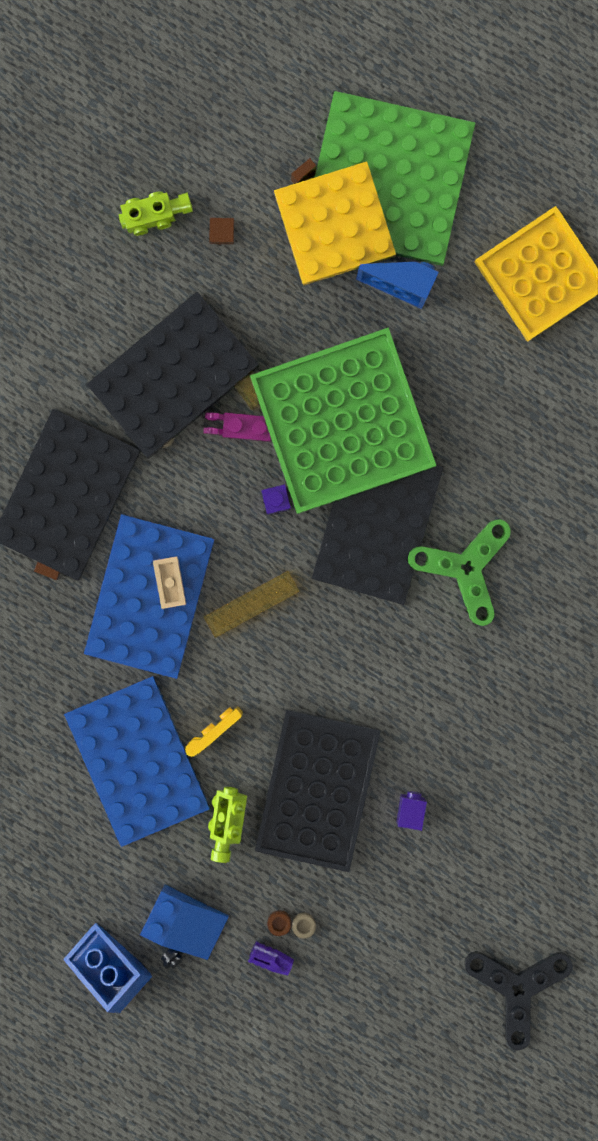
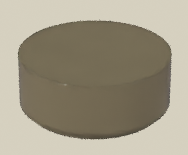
[292,912,316,939]

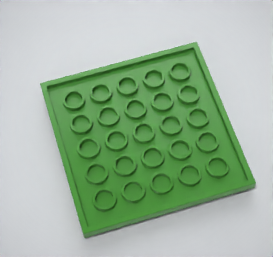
[315,91,475,266]
[250,327,436,514]

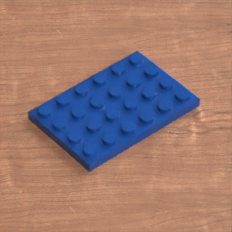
[84,514,215,679]
[64,676,210,847]

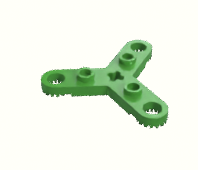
[408,520,510,626]

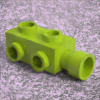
[119,191,193,236]
[208,787,247,863]

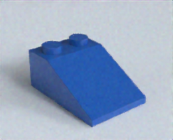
[356,262,438,309]
[140,884,229,960]
[63,923,152,1013]

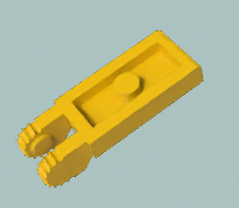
[185,706,243,757]

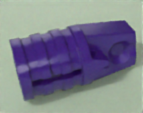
[248,941,294,976]

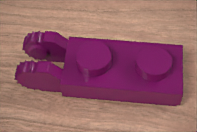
[204,413,271,442]

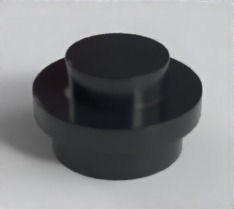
[161,948,183,969]

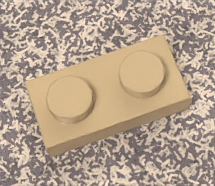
[153,557,186,609]

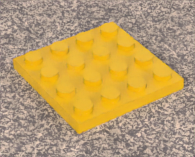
[274,161,396,286]
[474,206,598,342]

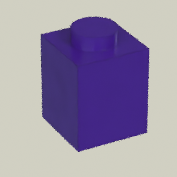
[261,484,291,515]
[396,791,427,831]

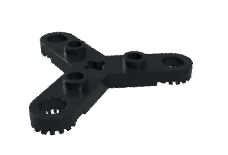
[464,951,573,1050]

